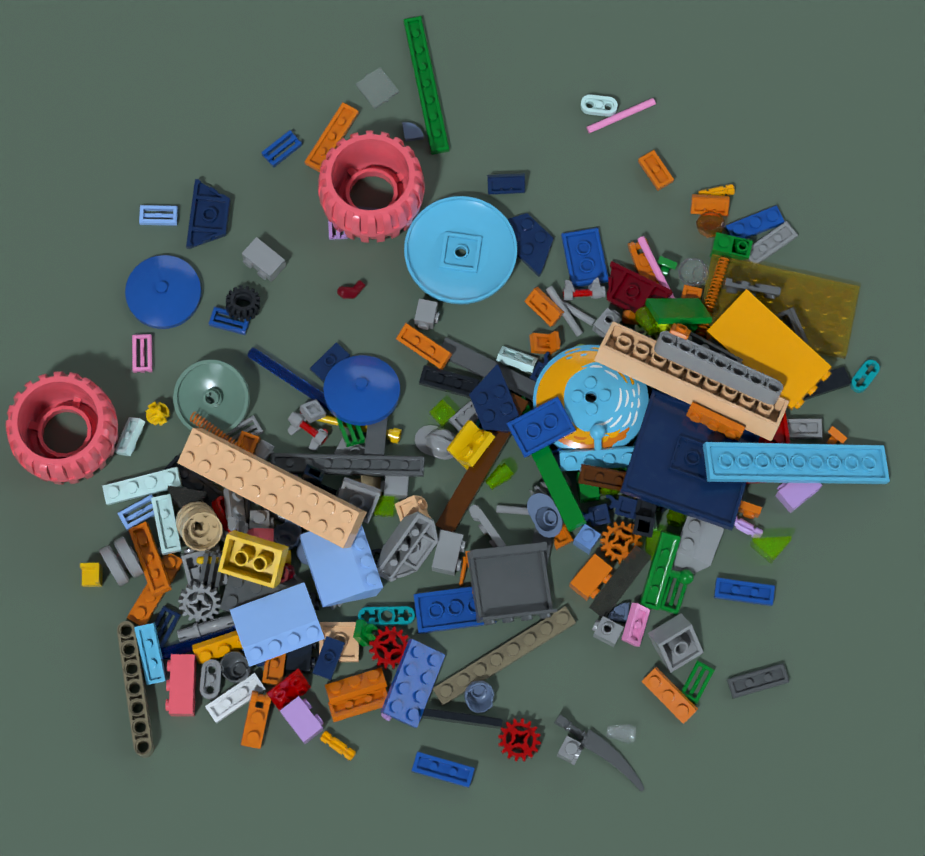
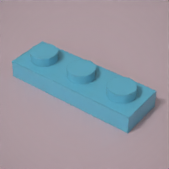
[134,623,167,685]

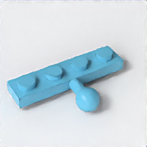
[559,425,634,471]

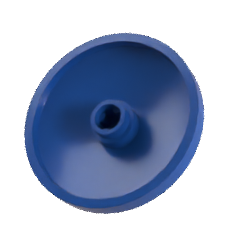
[125,255,202,329]
[323,355,400,426]

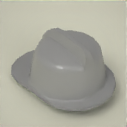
[415,425,456,460]

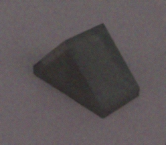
[167,486,208,509]

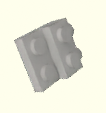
[336,477,381,524]
[181,544,228,593]

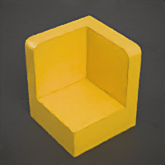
[80,563,103,587]

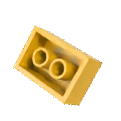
[218,530,289,588]

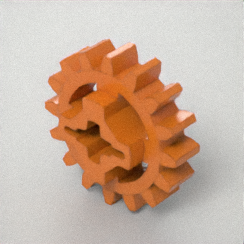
[600,521,642,564]

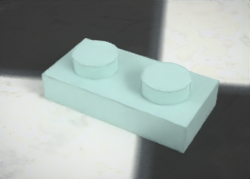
[496,346,538,373]
[115,417,145,456]

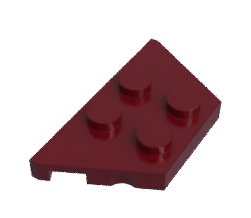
[606,261,673,317]

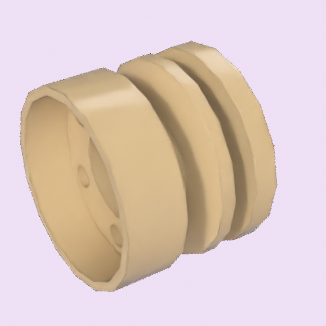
[176,501,223,551]

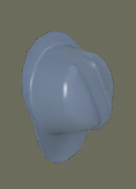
[527,493,563,538]

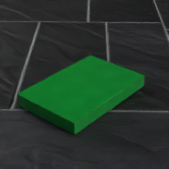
[645,298,712,324]

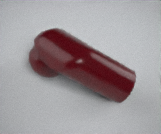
[337,280,365,299]

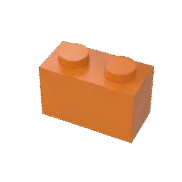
[569,554,613,601]

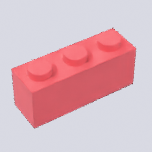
[165,654,197,716]

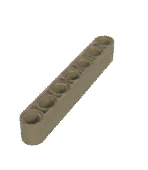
[117,621,154,758]

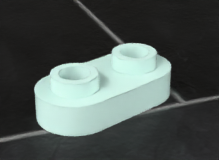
[580,95,618,117]

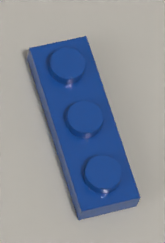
[725,205,785,239]
[714,578,775,606]
[412,752,475,788]

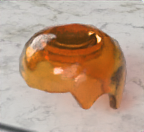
[696,212,725,238]

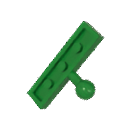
[639,530,694,610]

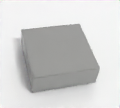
[299,399,326,423]

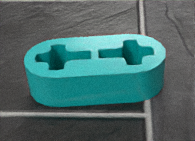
[850,360,880,393]

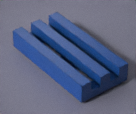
[262,130,302,168]
[209,307,251,335]

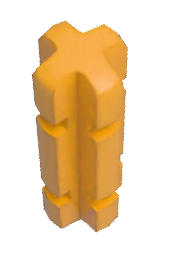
[698,184,735,196]
[320,731,356,761]

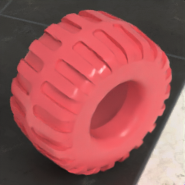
[318,130,425,243]
[5,371,118,485]

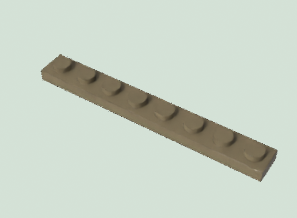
[432,606,576,706]

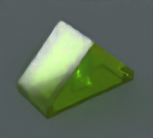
[750,536,791,564]

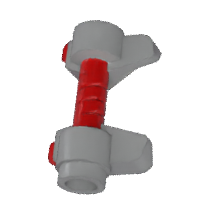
[563,277,605,301]
[288,411,329,452]

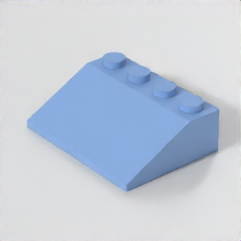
[299,524,383,607]
[230,582,325,667]

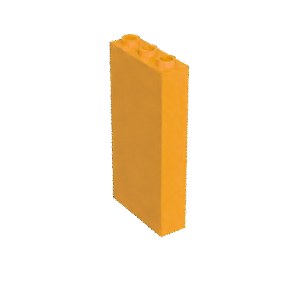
[707,289,832,411]

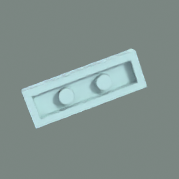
[151,494,182,555]

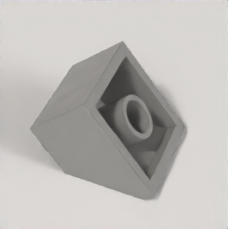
[648,613,704,673]

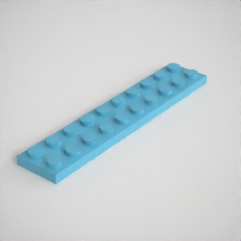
[703,442,890,484]

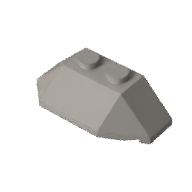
[376,511,438,582]
[672,516,724,574]

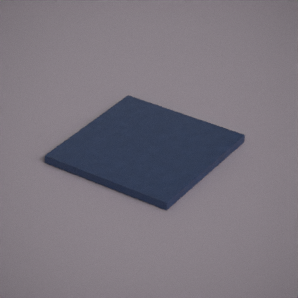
[620,390,760,531]

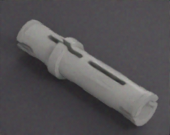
[177,614,235,642]

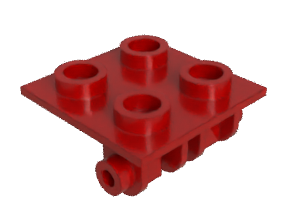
[267,668,311,711]

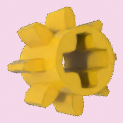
[145,401,170,426]

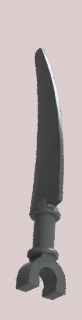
[554,715,644,791]

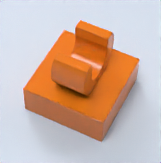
[826,426,847,444]

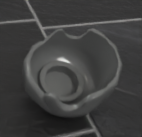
[220,651,251,683]

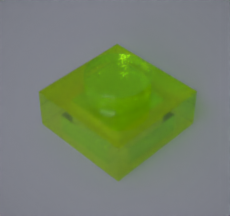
[429,399,456,427]
[374,496,395,517]

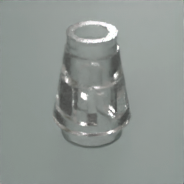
[607,724,636,744]

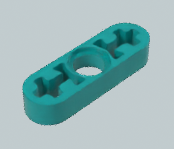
[358,606,415,626]

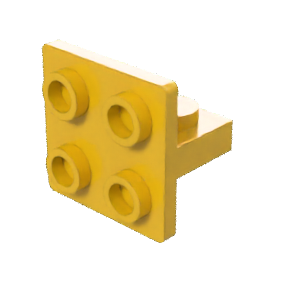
[447,420,495,470]

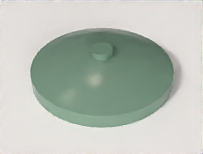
[173,360,250,436]

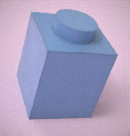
[573,524,601,555]

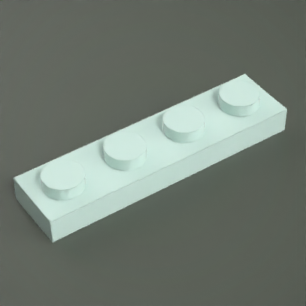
[102,467,182,505]

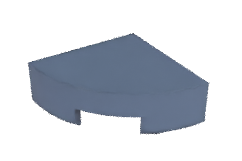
[402,122,423,142]
[608,603,629,623]

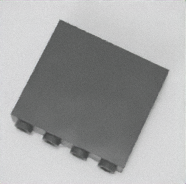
[467,542,557,625]

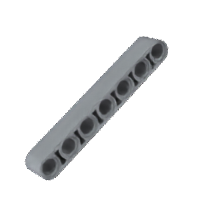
[654,331,783,405]

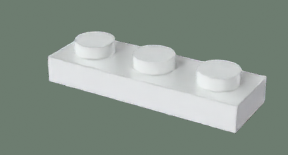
[205,673,266,724]

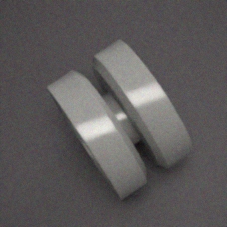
[99,536,144,587]

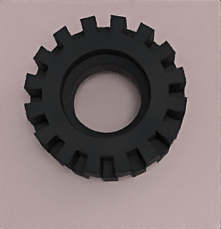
[226,285,260,322]

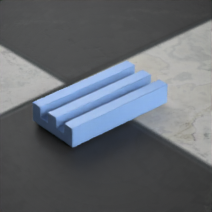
[139,205,178,226]
[117,494,154,531]

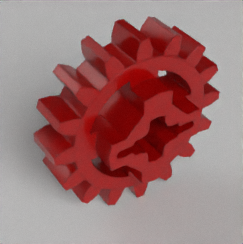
[369,626,409,670]
[498,718,541,762]

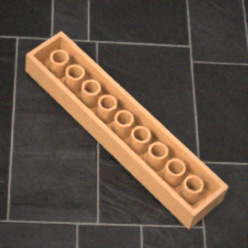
[594,321,789,441]
[177,428,367,548]

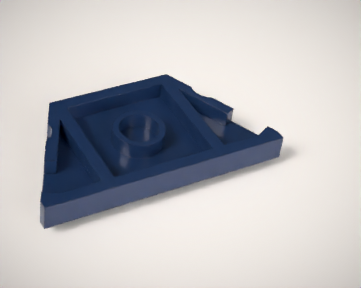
[186,179,231,249]
[507,213,554,277]
[469,365,520,433]

